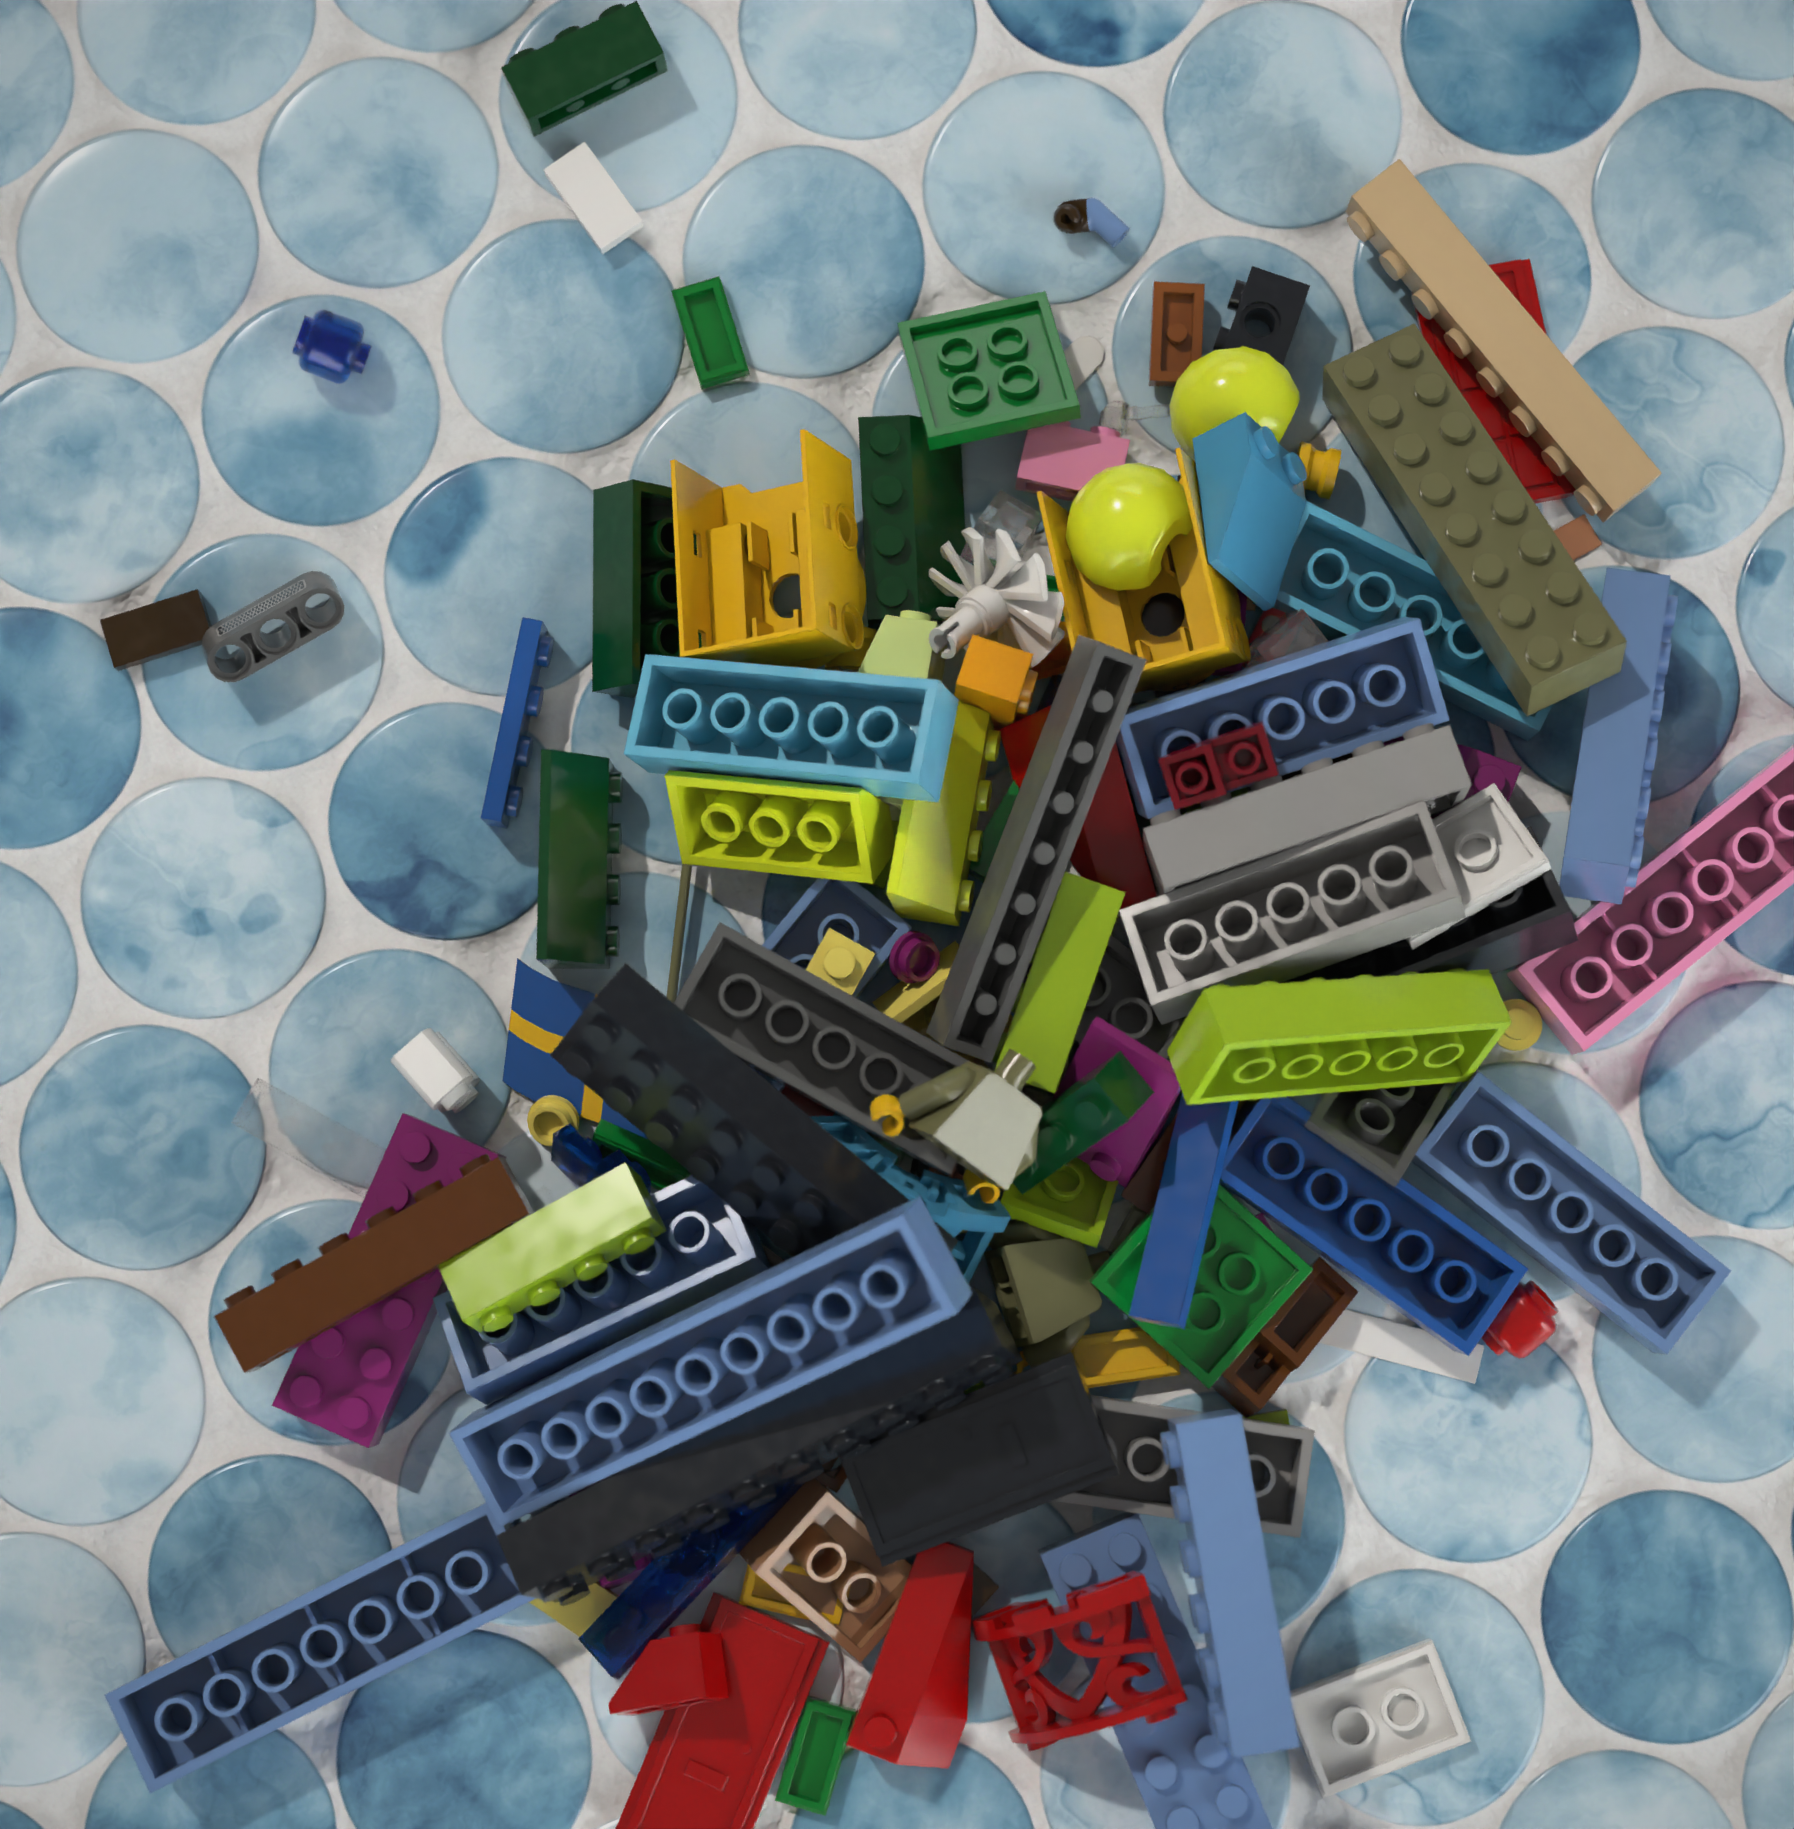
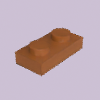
[1148,281,1205,387]

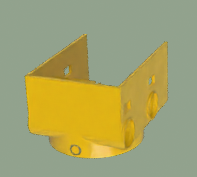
[670,429,866,669]
[1036,448,1251,694]

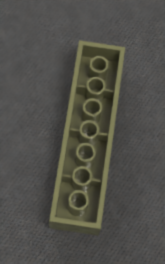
[1322,323,1627,716]

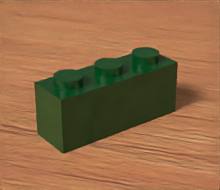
[501,1,667,137]
[1012,1051,1154,1195]

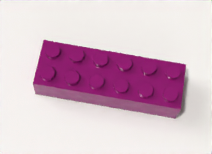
[272,1113,506,1448]

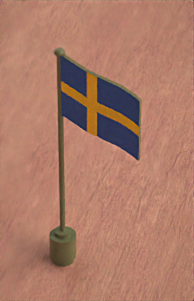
[503,864,692,1139]

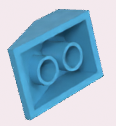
[1192,412,1307,611]

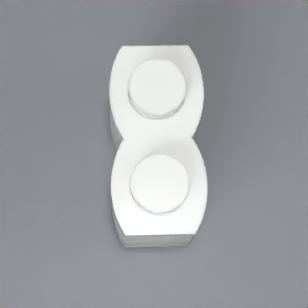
[391,1028,480,1114]

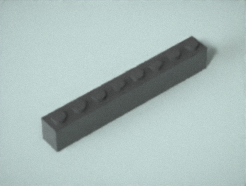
[927,635,1146,1062]

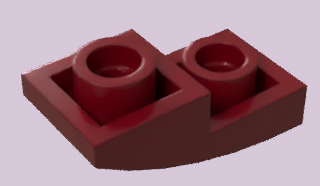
[1158,721,1279,810]

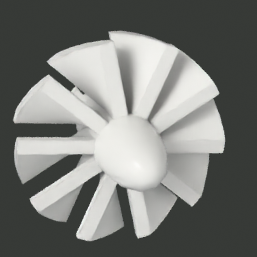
[929,527,1065,667]

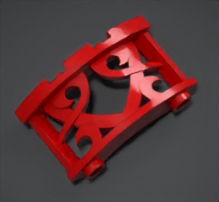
[971,1571,1188,1751]

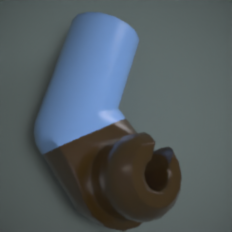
[1053,198,1130,248]

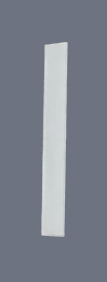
[1319,1309,1484,1384]

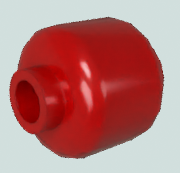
[1481,1280,1559,1358]

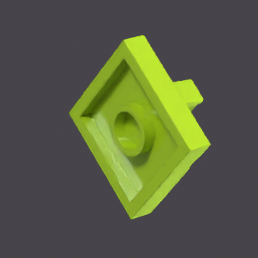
[1001,1157,1118,1248]

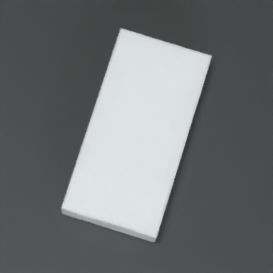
[544,141,644,254]

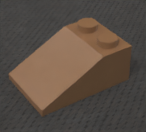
[735,1478,912,1663]

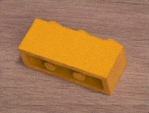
[954,634,1039,731]

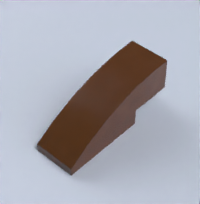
[1211,1257,1358,1418]

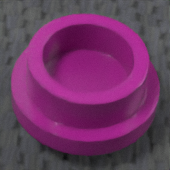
[889,931,940,983]

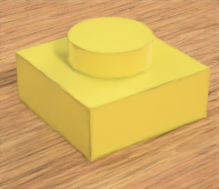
[806,928,875,996]

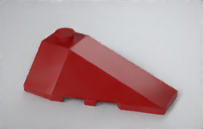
[999,705,1156,910]
[846,1541,974,1769]

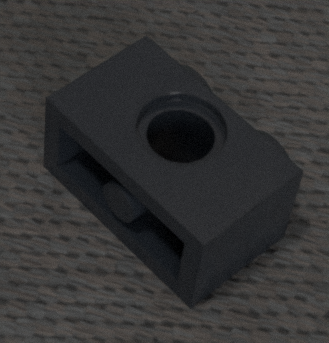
[1212,266,1310,365]

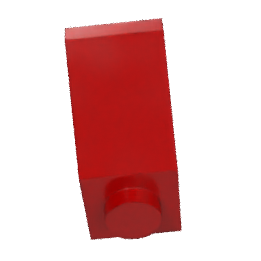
[608,1624,728,1716]

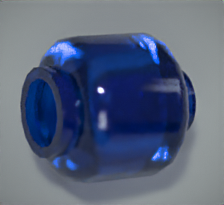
[292,309,371,384]

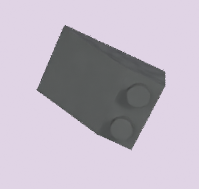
[1305,1082,1457,1187]

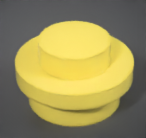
[1497,999,1542,1051]
[527,1095,579,1147]

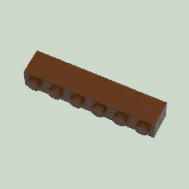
[214,1154,534,1373]

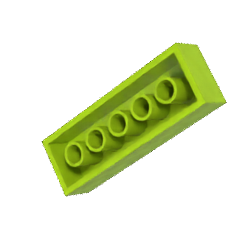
[1167,968,1512,1105]

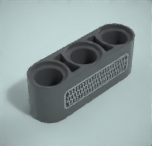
[202,571,344,682]

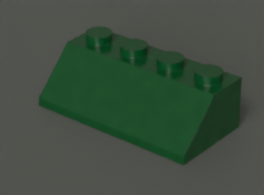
[858,415,967,631]
[592,479,702,698]
[536,749,623,969]

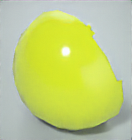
[1169,346,1300,461]
[1066,463,1193,591]

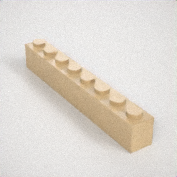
[1346,159,1662,523]

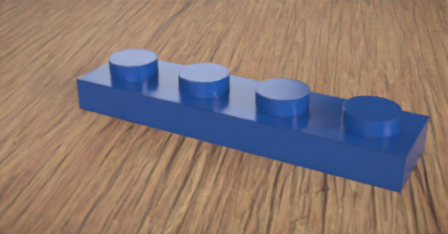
[481,617,554,829]

